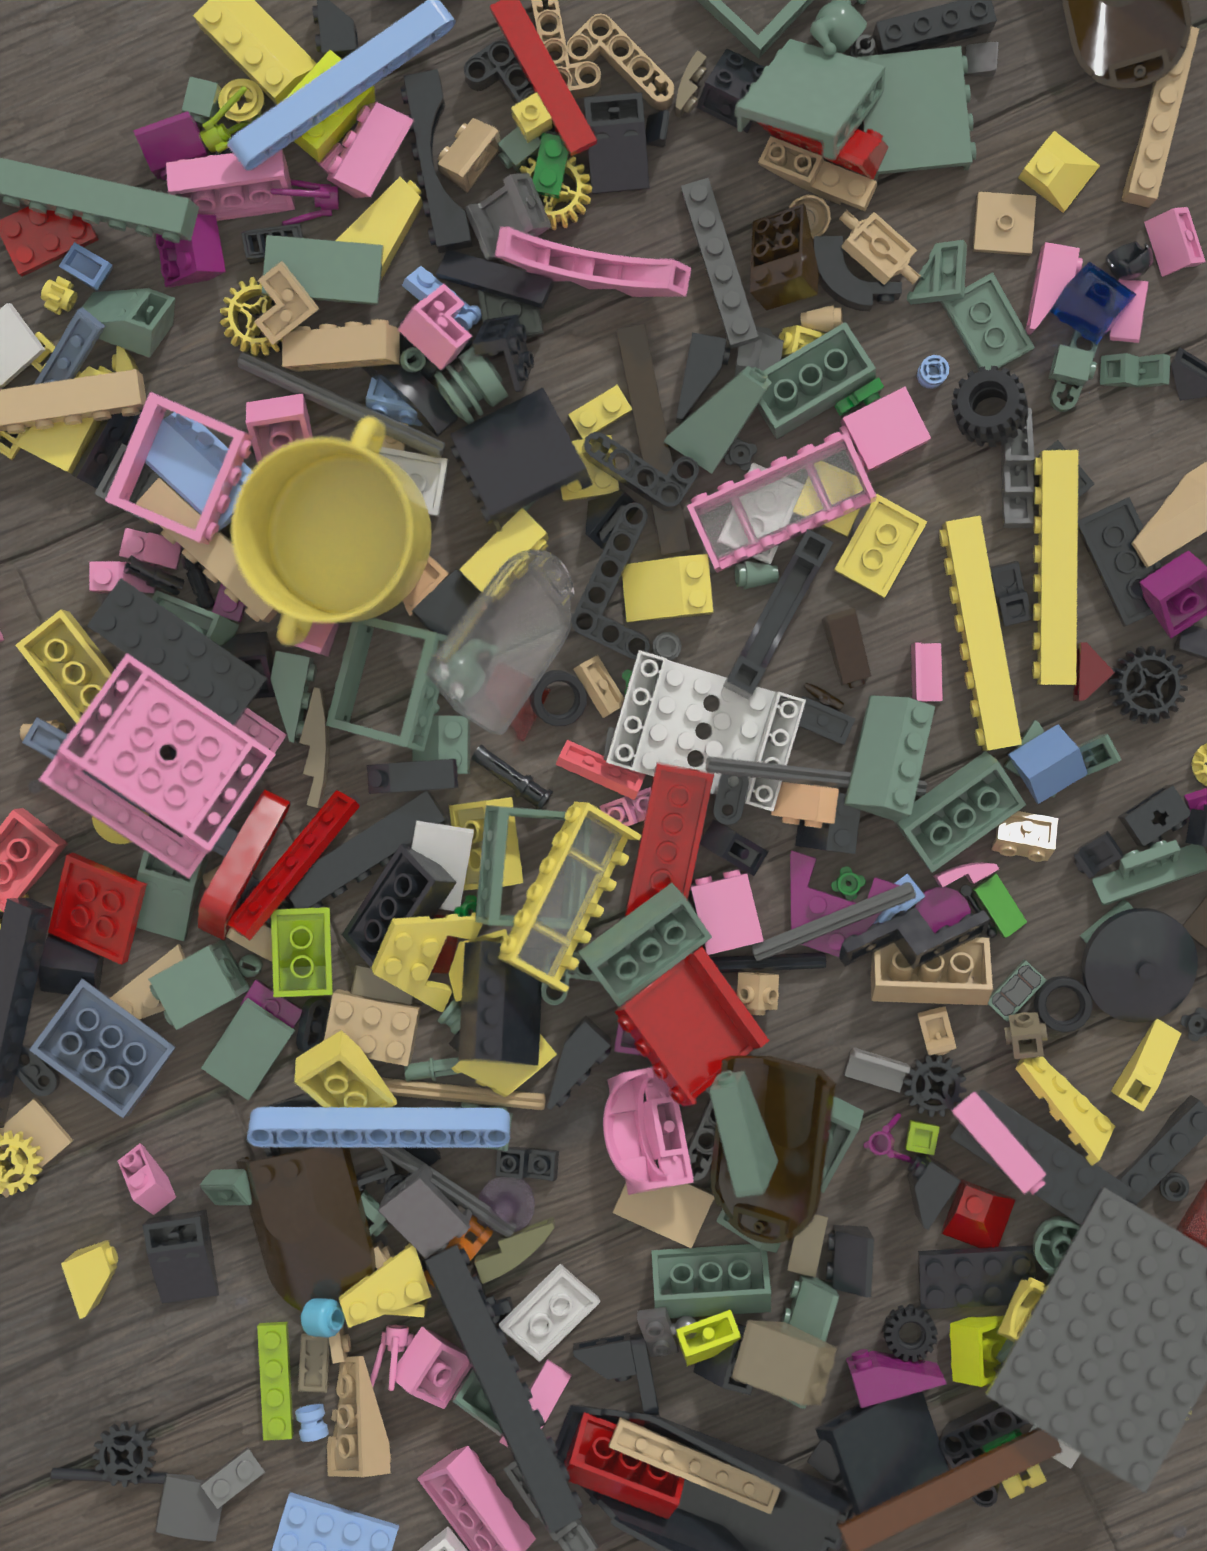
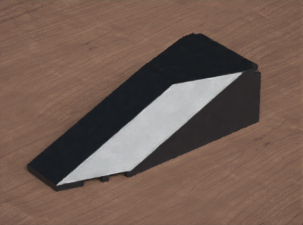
[554,1404,854,1551]

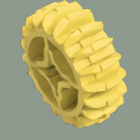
[520,156,592,230]
[220,277,294,356]

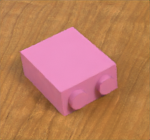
[839,387,931,473]
[690,869,764,955]

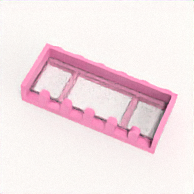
[687,432,876,573]

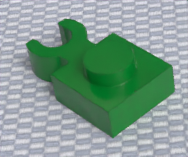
[834,377,884,416]

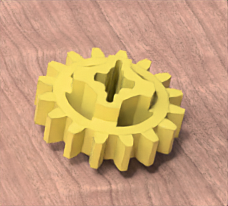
[0,1130,44,1195]

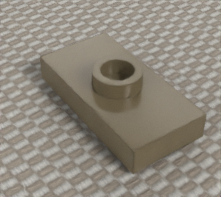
[298,1331,330,1393]

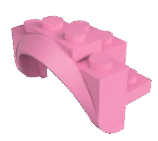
[603,1067,694,1195]

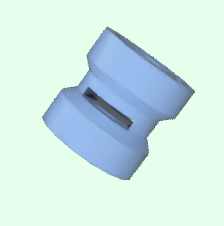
[917,355,949,389]
[295,1404,329,1442]

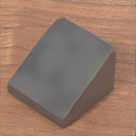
[965,42,999,77]

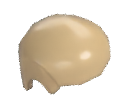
[789,195,831,239]

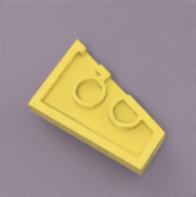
[338,1243,431,1328]

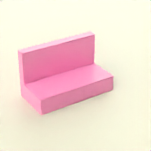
[1144,207,1206,277]
[911,642,943,702]

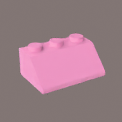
[327,102,414,198]

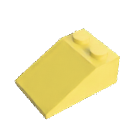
[622,554,713,623]
[294,1030,397,1108]

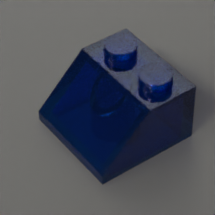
[1050,261,1137,344]

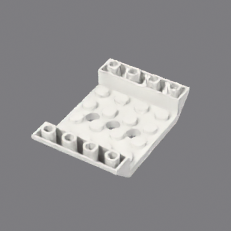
[606,650,806,811]

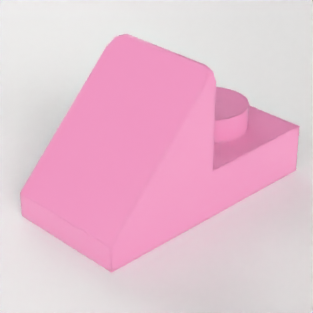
[119,528,182,570]

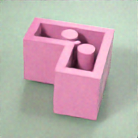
[398,284,472,370]

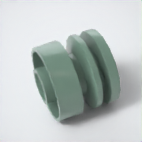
[433,347,508,425]

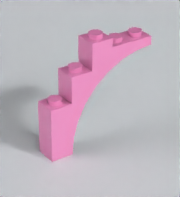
[495,227,691,297]

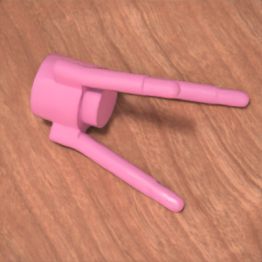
[370,1325,413,1391]

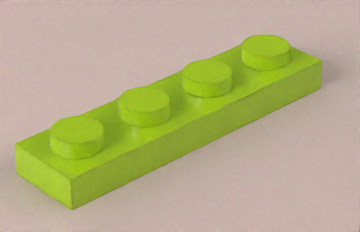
[257,1322,294,1441]

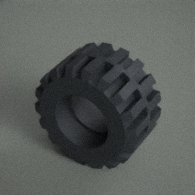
[952,366,1029,447]

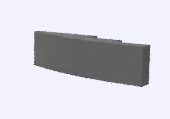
[1001,408,1035,528]
[503,1460,599,1551]

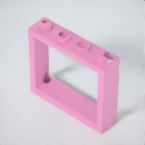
[105,392,253,545]

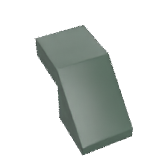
[1100,353,1170,387]

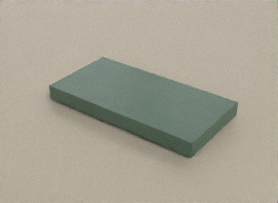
[262,235,384,305]

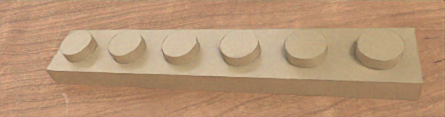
[609,1418,781,1514]

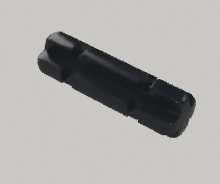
[181,556,215,609]

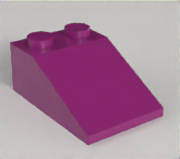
[846,1349,946,1408]

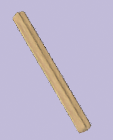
[382,1078,546,1110]

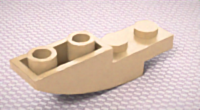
[758,136,878,211]

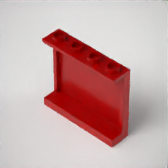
[614,947,769,1106]

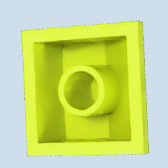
[949,1316,1007,1387]

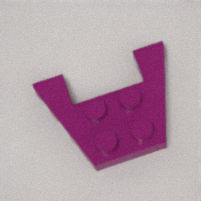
[790,850,900,957]

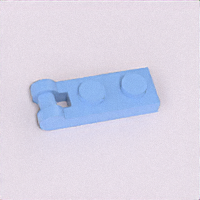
[402,266,482,331]

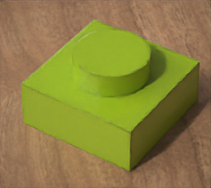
[905,1120,940,1155]

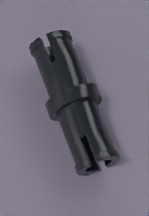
[124,555,184,596]

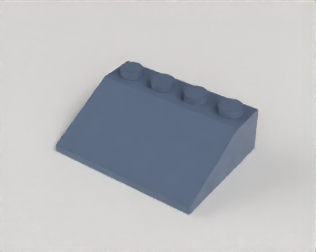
[29,979,176,1118]

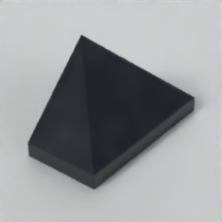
[1171,347,1207,401]
[585,489,639,550]

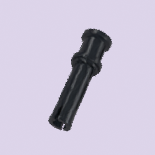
[471,744,553,809]

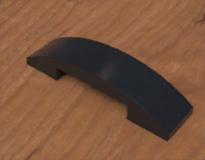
[361,356,458,437]

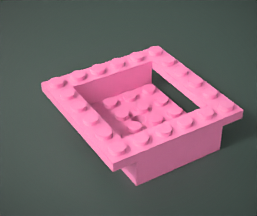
[39,654,287,879]

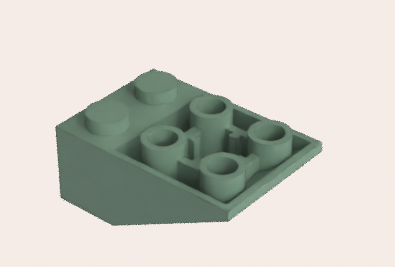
[68,288,175,358]
[136,850,208,941]

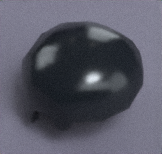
[1106,241,1154,280]

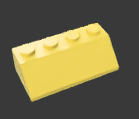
[193,0,317,105]

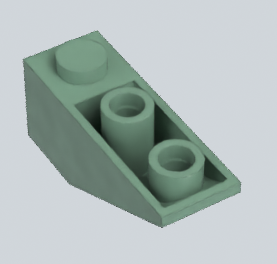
[270,651,317,743]

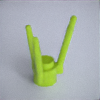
[200,86,262,153]

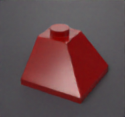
[941,1179,1016,1248]

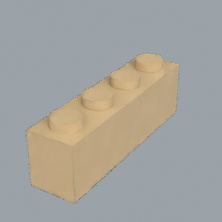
[282,319,400,372]

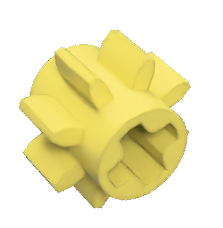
[41,276,77,315]

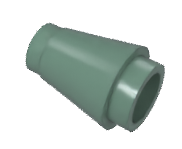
[735,561,779,590]

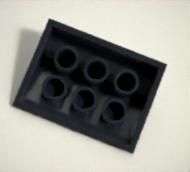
[458,941,544,1066]

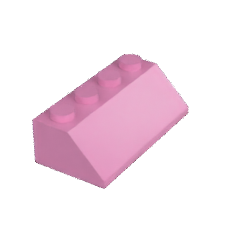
[166,149,295,221]
[417,1446,536,1551]

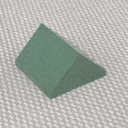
[453,1369,502,1436]

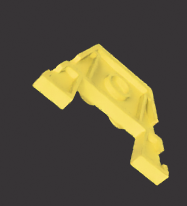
[371,912,483,1012]

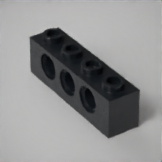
[873,0,997,55]

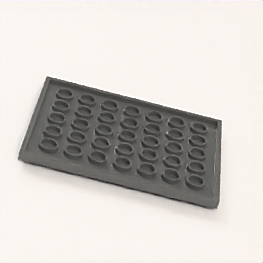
[985,1187,1207,1493]

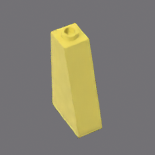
[335,177,423,280]
[16,366,114,474]

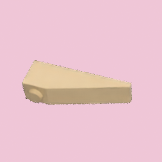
[1131,461,1207,568]
[327,1356,391,1477]

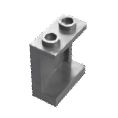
[465,173,552,260]
[378,1164,472,1258]

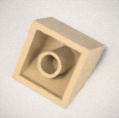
[438,118,501,192]

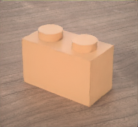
[771,782,839,828]

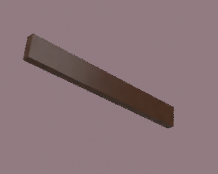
[837,1427,1063,1551]

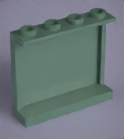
[735,39,885,160]
[857,46,976,180]

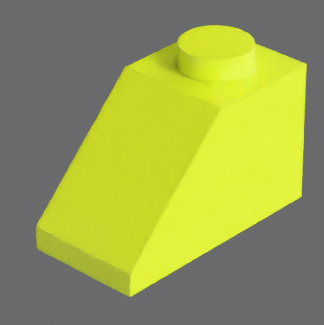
[676,1310,741,1366]

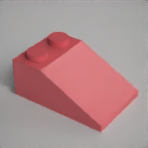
[0,808,68,912]

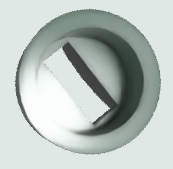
[400,347,425,372]
[238,954,263,977]

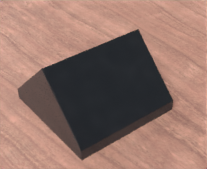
[38,934,104,995]

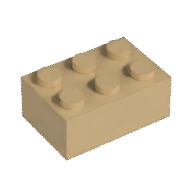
[324,989,422,1066]

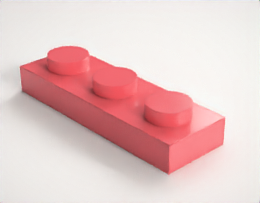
[556,740,646,800]

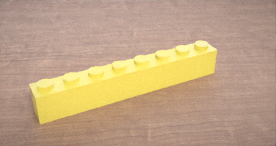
[1032,450,1078,685]
[939,516,1022,751]

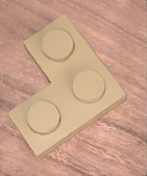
[254,261,319,345]

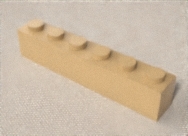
[0,369,147,434]
[136,478,279,623]

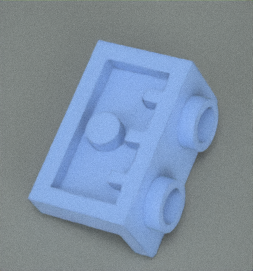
[366,377,422,426]

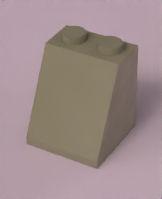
[732,1320,837,1405]

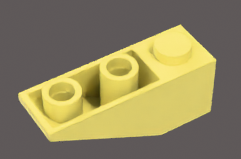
[1111,1019,1181,1111]

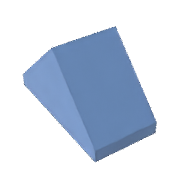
[59,242,113,292]

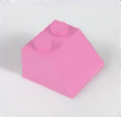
[246,393,313,464]
[395,1327,471,1409]

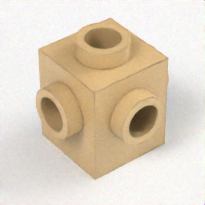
[737,972,779,1015]

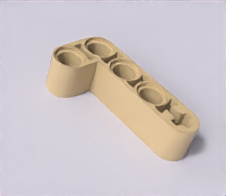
[531,0,601,99]
[567,13,674,110]

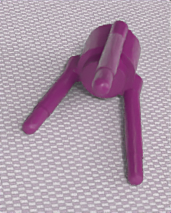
[270,179,339,226]
[864,1113,912,1163]

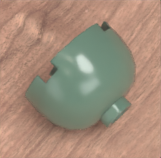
[1033,1216,1080,1275]

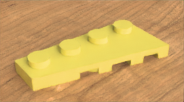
[1015,1056,1115,1166]

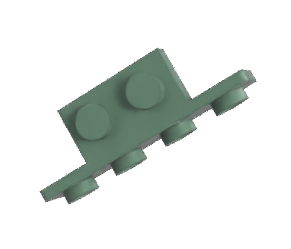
[1092,840,1207,906]

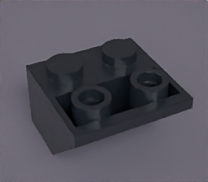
[693,1316,753,1396]

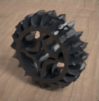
[1108,646,1188,724]

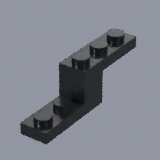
[839,907,990,969]

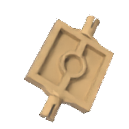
[839,210,921,285]

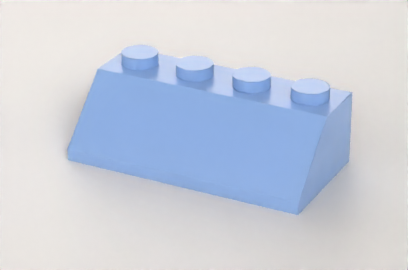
[145,412,252,531]

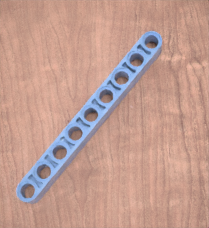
[227,0,456,170]
[247,1107,510,1148]

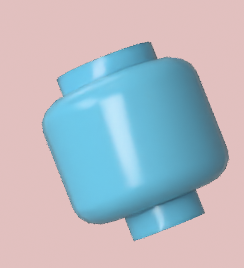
[301,1298,345,1338]

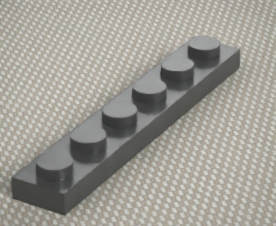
[681,177,759,349]

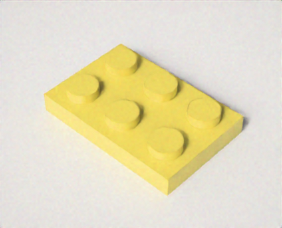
[833,494,927,598]

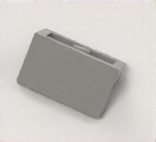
[844,1047,911,1093]

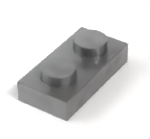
[200,1447,265,1509]

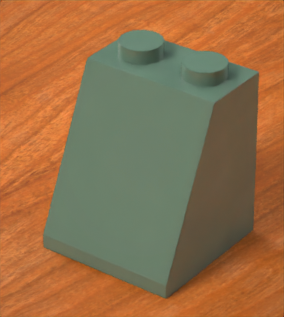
[148,940,250,1030]

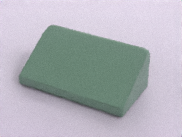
[200,1169,252,1205]

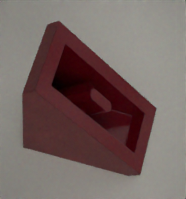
[1073,642,1115,702]

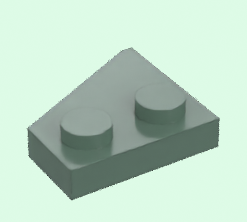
[907,240,967,305]

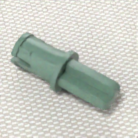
[404,1057,462,1082]

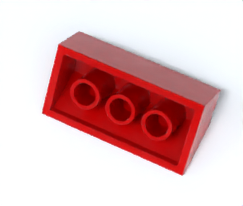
[758,122,889,180]
[564,1412,685,1519]

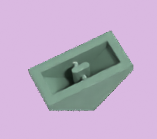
[1078,734,1121,778]

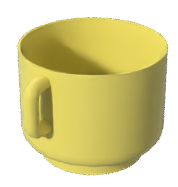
[232,416,431,646]

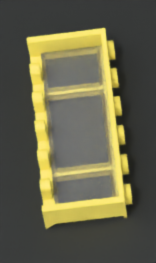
[498,802,642,992]

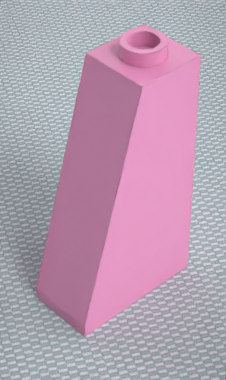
[952,1091,1047,1195]

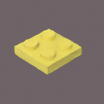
[561,435,619,502]

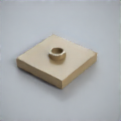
[973,192,1036,256]

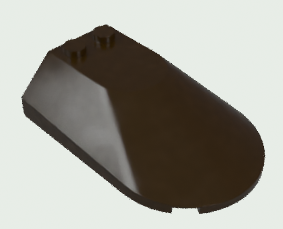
[1062,0,1191,89]
[711,1056,836,1244]
[236,1147,376,1312]

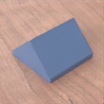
[1007,724,1088,804]

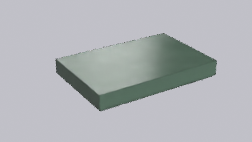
[941,272,1035,370]
[201,998,295,1100]

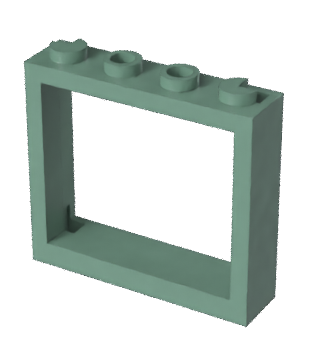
[697,0,814,59]
[326,618,453,751]
[475,805,592,929]

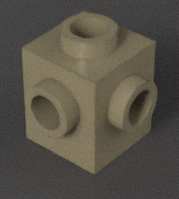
[1004,1012,1048,1059]

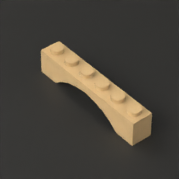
[1121,27,1200,208]

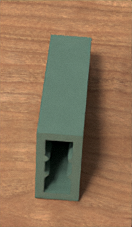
[664,366,772,474]
[709,1071,778,1197]

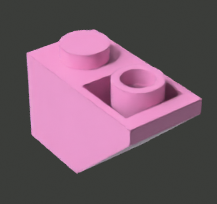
[118,1144,176,1215]

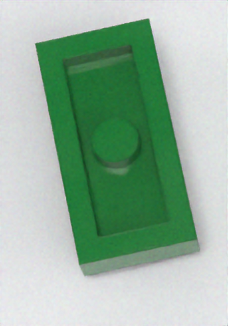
[533,133,569,199]

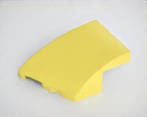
[451,1034,557,1097]

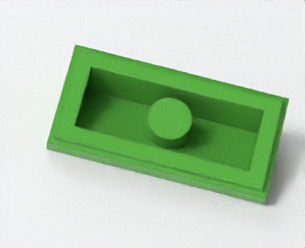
[972,873,1027,938]

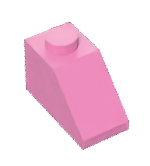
[89,562,155,593]
[294,622,339,657]

